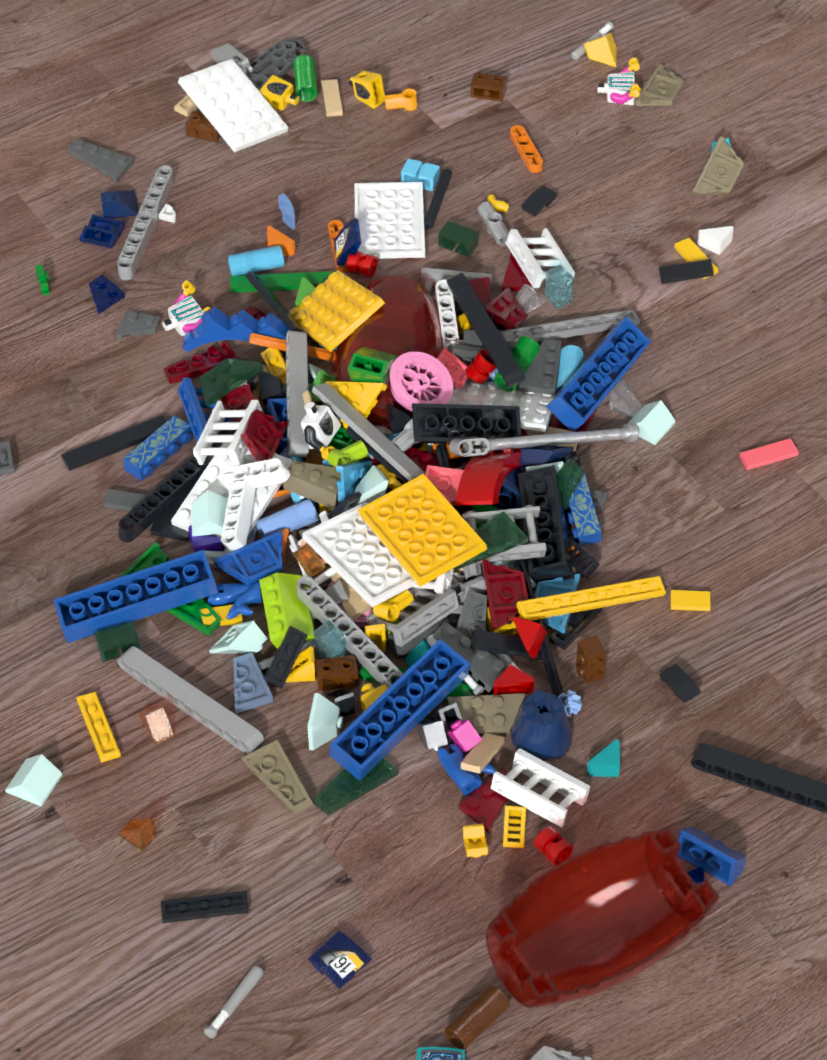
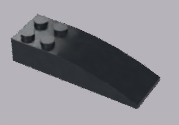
[412,403,521,447]
[518,465,573,583]

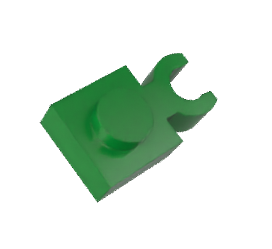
[35,264,50,296]

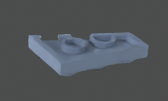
[233,652,273,714]

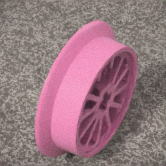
[390,352,453,412]

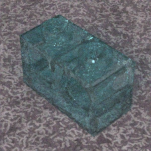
[545,265,573,309]
[314,620,348,659]

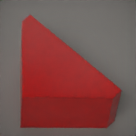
[513,617,546,659]
[493,664,534,695]

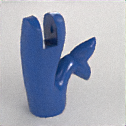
[208,582,263,619]
[437,743,496,795]

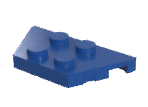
[214,531,282,585]

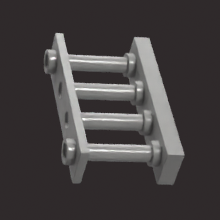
[416,268,492,314]
[462,505,546,565]
[366,588,459,647]

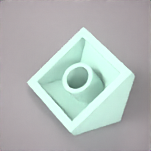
[627,400,675,445]
[192,490,228,536]
[5,754,62,807]

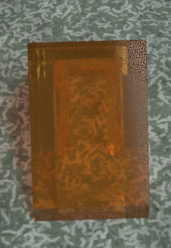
[292,543,326,577]
[138,705,174,744]
[118,817,156,851]

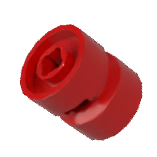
[346,250,378,278]
[465,349,496,384]
[533,826,574,866]

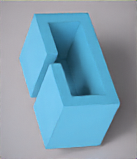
[401,159,440,191]

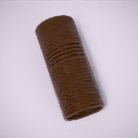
[445,986,510,1050]

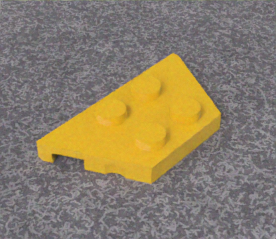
[325,381,387,419]

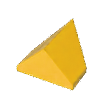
[584,33,617,67]
[286,646,315,682]

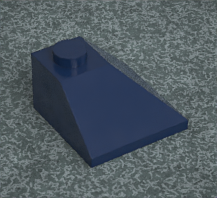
[100,190,138,220]
[521,445,573,472]

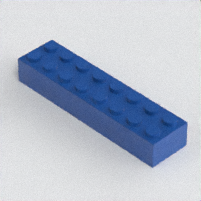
[546,316,651,431]
[53,550,218,643]
[329,639,471,781]

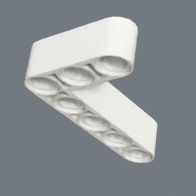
[435,279,464,351]
[221,458,290,552]

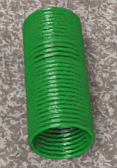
[294,55,317,102]
[494,336,540,392]

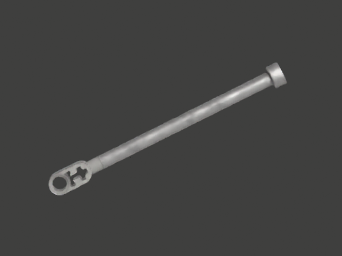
[449,423,639,457]

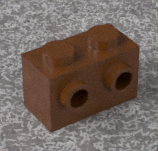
[471,72,507,102]
[185,111,221,142]
[576,636,606,684]
[315,655,359,691]

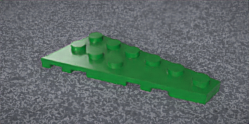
[119,542,221,637]

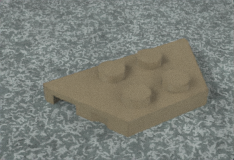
[635,63,684,106]
[692,136,745,195]
[447,693,525,736]

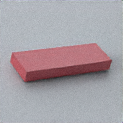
[739,438,799,470]

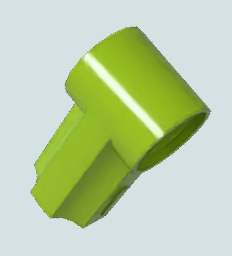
[327,440,368,468]

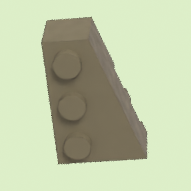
[283,461,341,509]

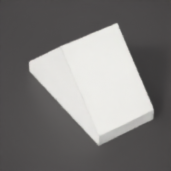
[697,226,733,255]

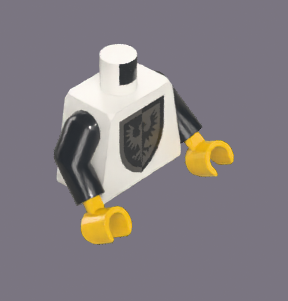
[301,402,349,460]

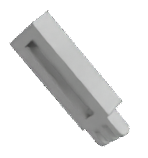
[211,43,253,75]

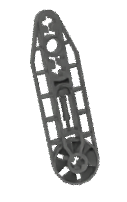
[246,39,306,91]

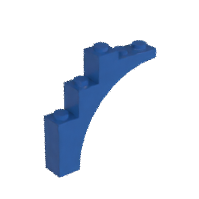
[182,307,290,355]

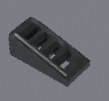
[328,492,361,519]
[569,540,600,579]

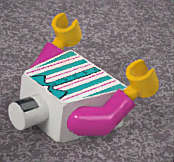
[597,58,641,105]
[162,281,211,336]

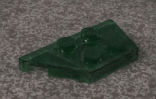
[199,358,263,407]

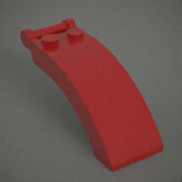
[455,448,522,506]

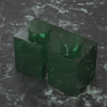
[438,221,479,257]
[94,622,140,662]

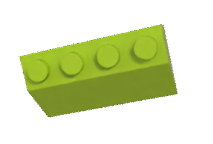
[259,573,316,649]

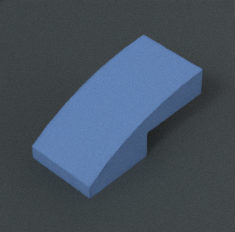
[278,193,295,230]

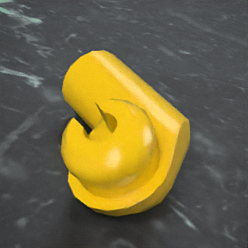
[487,195,509,212]

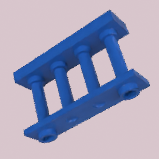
[178,377,237,442]

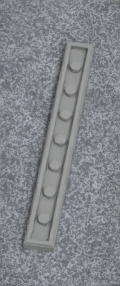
[500,310,640,347]
[312,383,425,481]

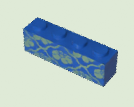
[123,415,192,481]
[559,468,602,546]

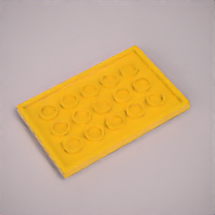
[289,270,385,352]
[358,473,487,587]

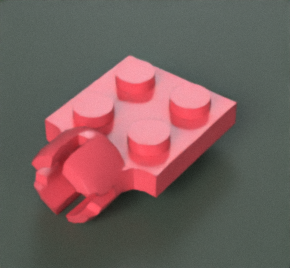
[433,347,468,390]
[425,465,464,506]

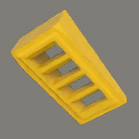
[365,624,386,652]
[503,806,526,849]

